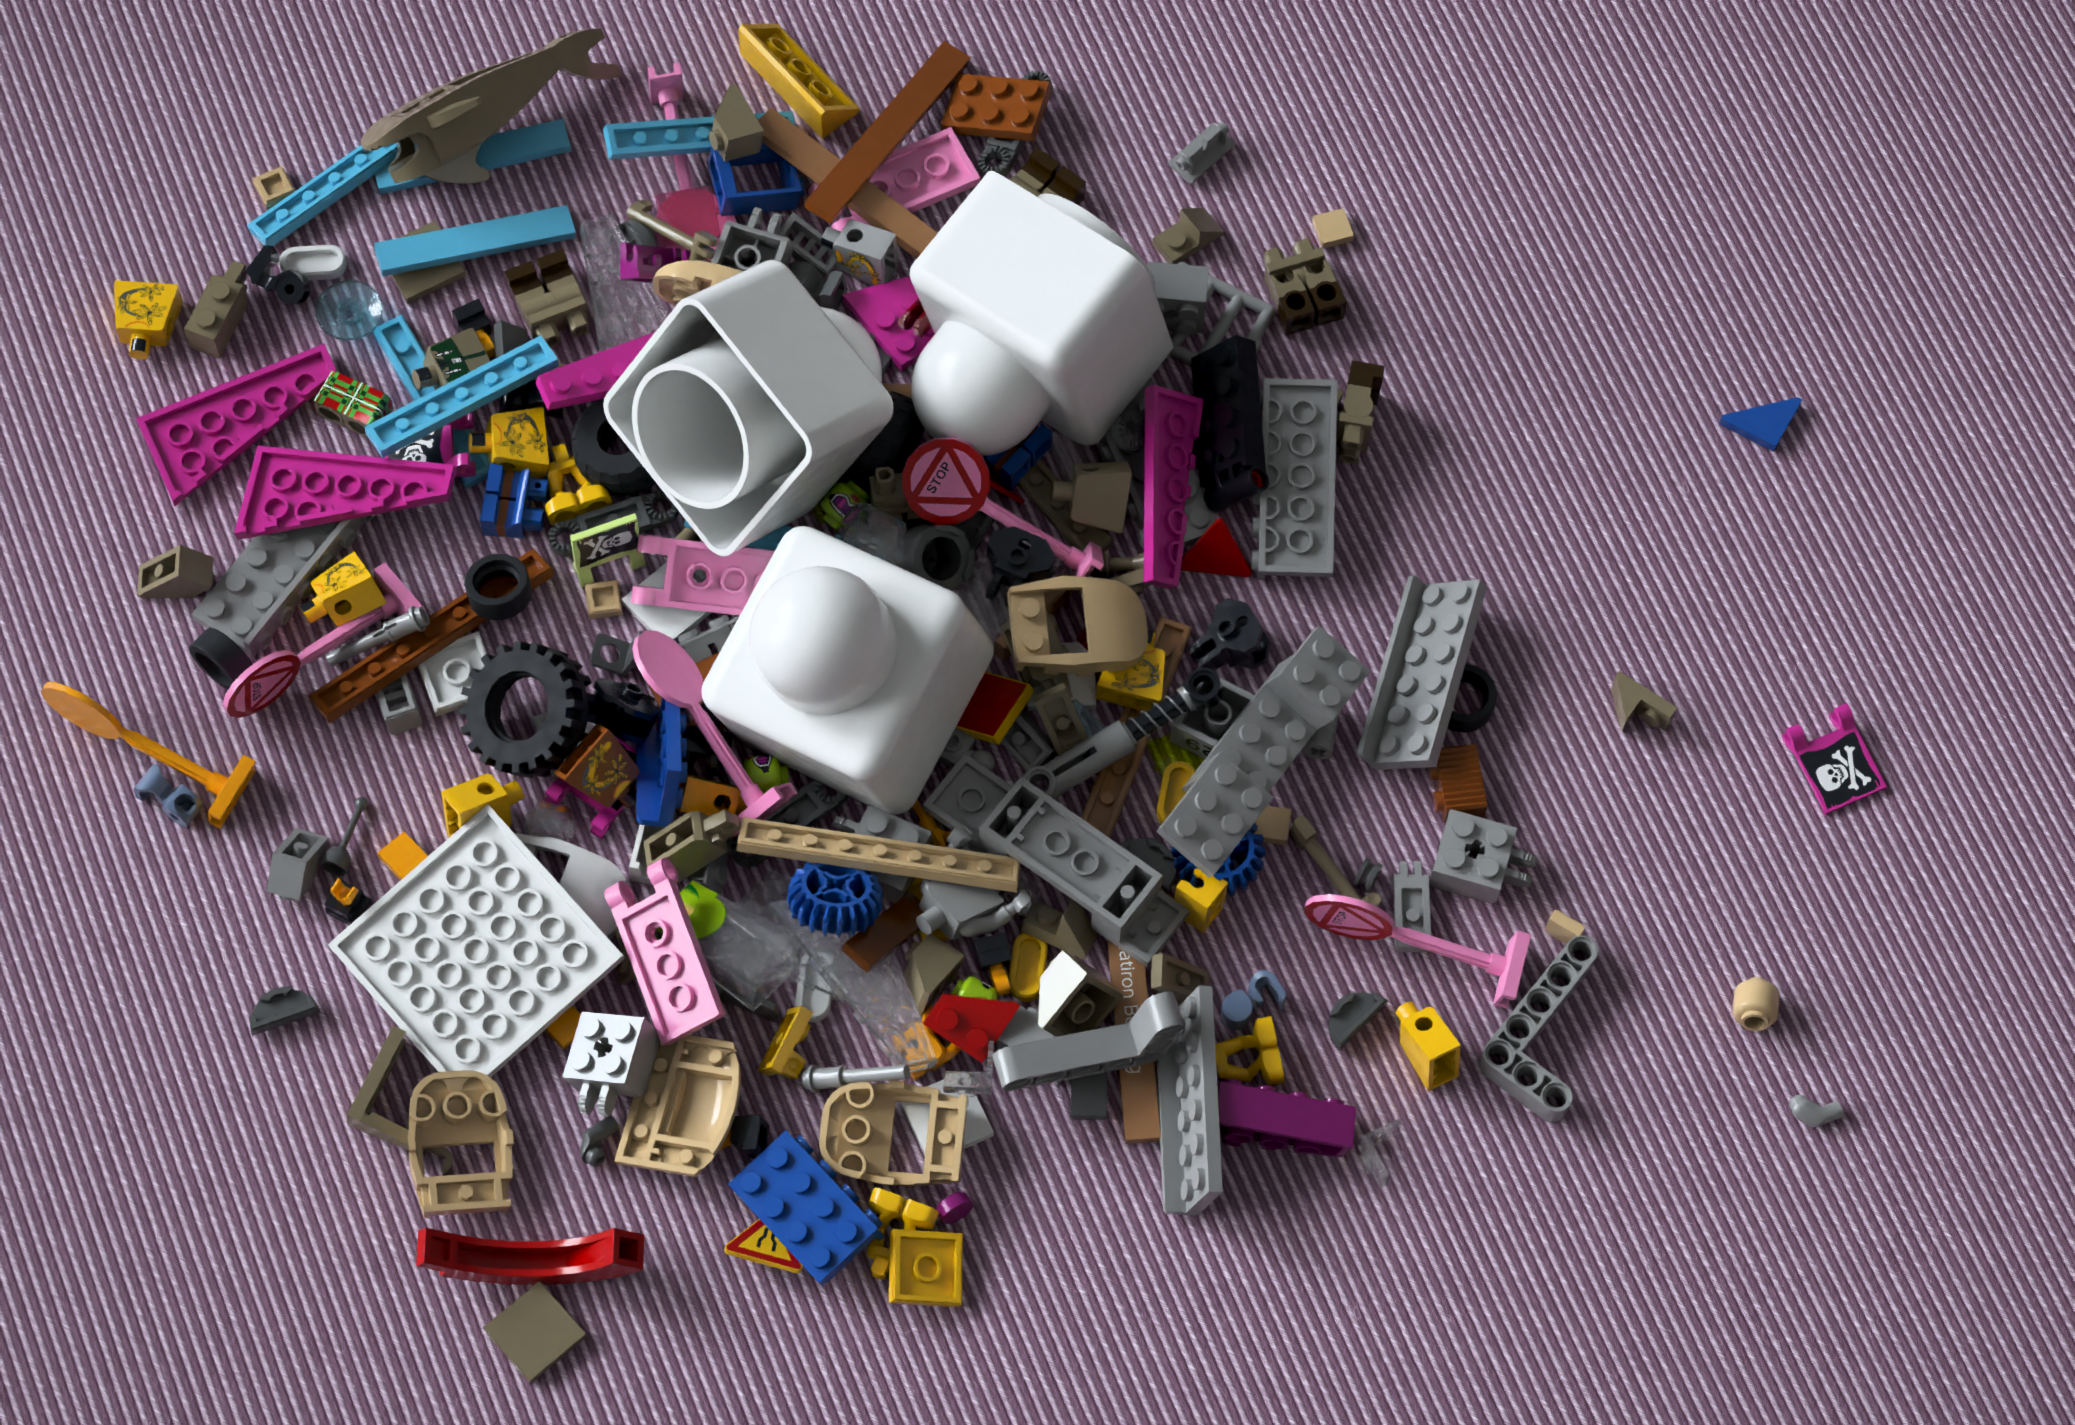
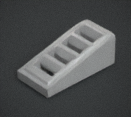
[778,212,836,277]
[376,674,423,735]

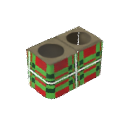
[314,371,394,438]

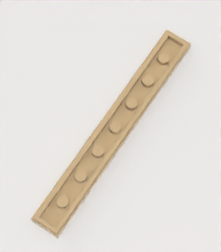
[736,817,1020,893]

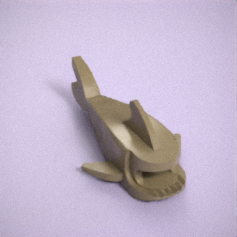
[361,28,623,184]

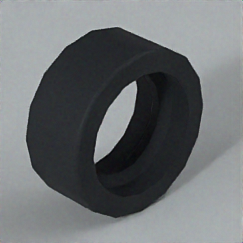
[464,554,533,620]
[189,627,253,690]
[1447,664,1497,733]

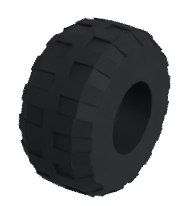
[846,391,925,491]
[571,399,656,496]

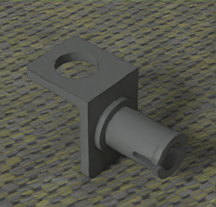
[589,631,643,677]

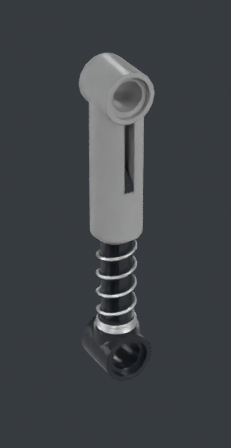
[1023,667,1223,801]

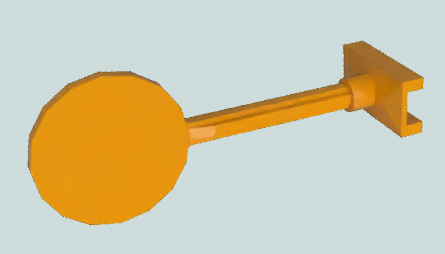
[41,682,256,829]

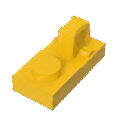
[757,1006,813,1080]

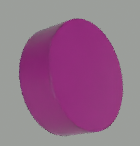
[936,1192,973,1224]

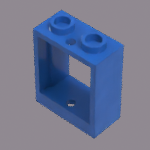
[707,142,805,216]

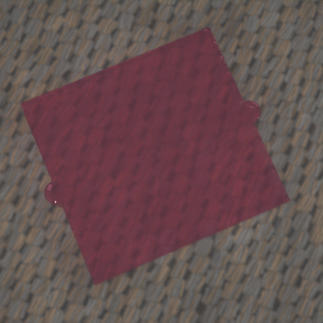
[655,185,721,247]

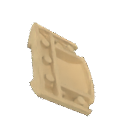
[614,1035,741,1177]

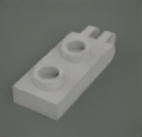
[1393,861,1431,952]

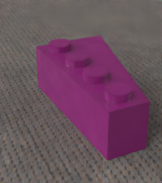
[1217,1079,1356,1157]

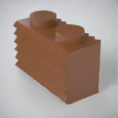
[1428,744,1487,823]

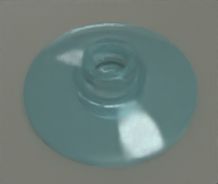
[316,280,383,341]

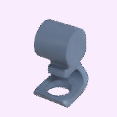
[133,764,204,827]
[1221,970,1286,1031]

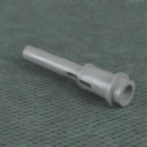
[326,606,430,666]
[802,1065,910,1093]

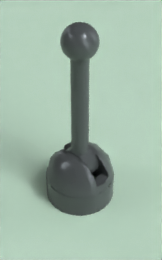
[320,797,369,876]

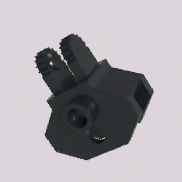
[985,526,1056,607]
[1188,598,1271,670]
[589,678,659,744]
[681,701,733,777]

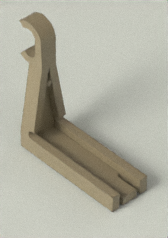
[347,1025,453,1176]

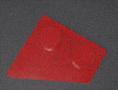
[923,993,1020,1063]

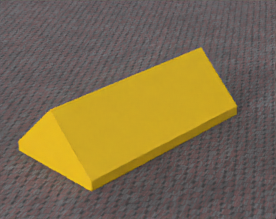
[738,24,860,139]

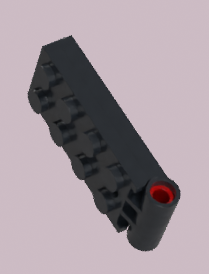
[1191,335,1269,513]

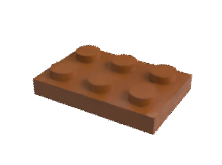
[941,73,1052,141]

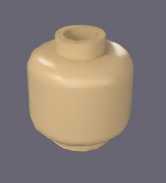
[1733,977,1780,1031]

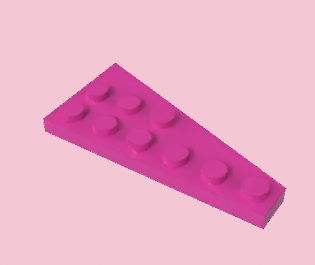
[842,276,935,372]
[136,344,337,506]
[234,446,457,540]

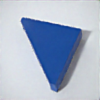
[1719,397,1803,452]

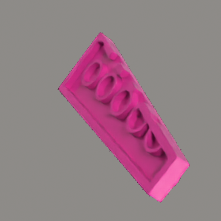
[536,331,656,410]
[1144,385,1203,589]

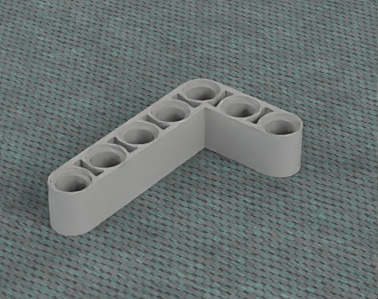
[1479,935,1598,1123]
[992,992,1185,1091]

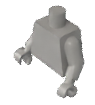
[916,827,1032,940]

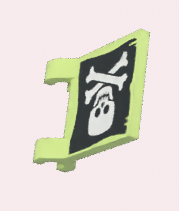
[570,513,646,588]

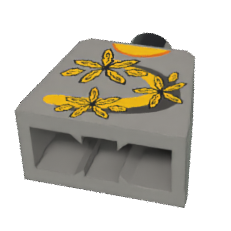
[821,220,899,286]

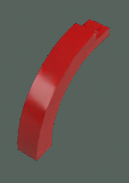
[416,1228,645,1285]

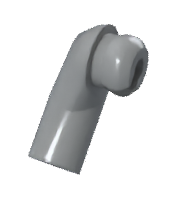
[1789,1095,1844,1128]

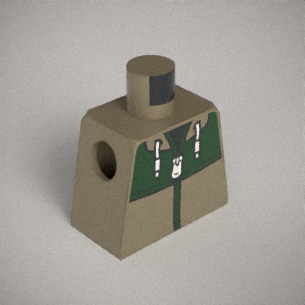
[412,328,490,390]

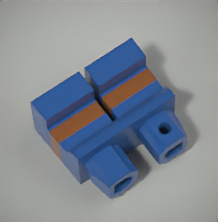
[983,424,1052,490]
[480,463,549,538]

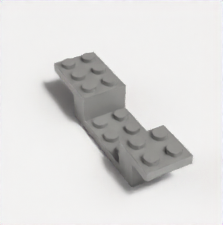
[1156,626,1370,878]
[923,754,1189,968]

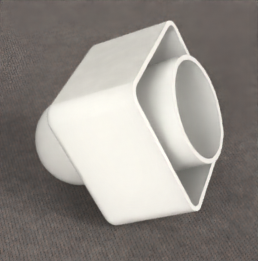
[910,171,1174,456]
[603,260,894,556]
[702,526,994,815]

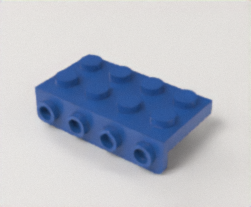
[636,698,687,827]
[728,1130,885,1287]

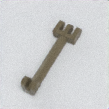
[626,200,718,263]
[1290,816,1381,907]

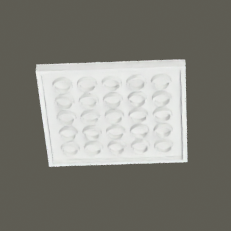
[328,804,625,1078]

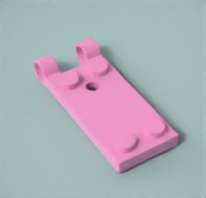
[808,127,980,232]
[631,534,775,616]
[604,858,726,1046]

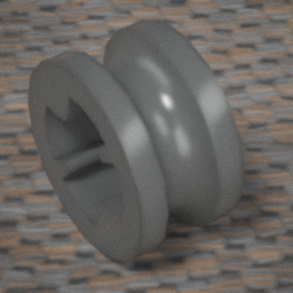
[1353,857,1383,892]

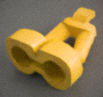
[545,444,612,525]
[1215,1016,1284,1086]
[867,1187,939,1280]

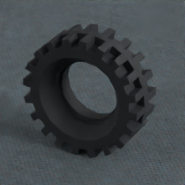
[459,641,596,778]

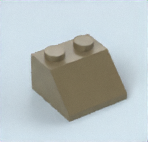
[1038,950,1124,1037]

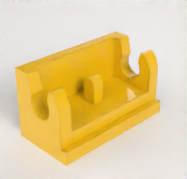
[1174,868,1228,934]

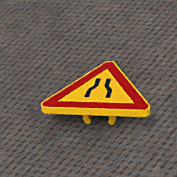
[724,1219,802,1273]

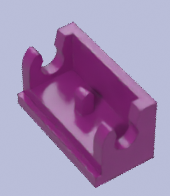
[620,243,691,283]

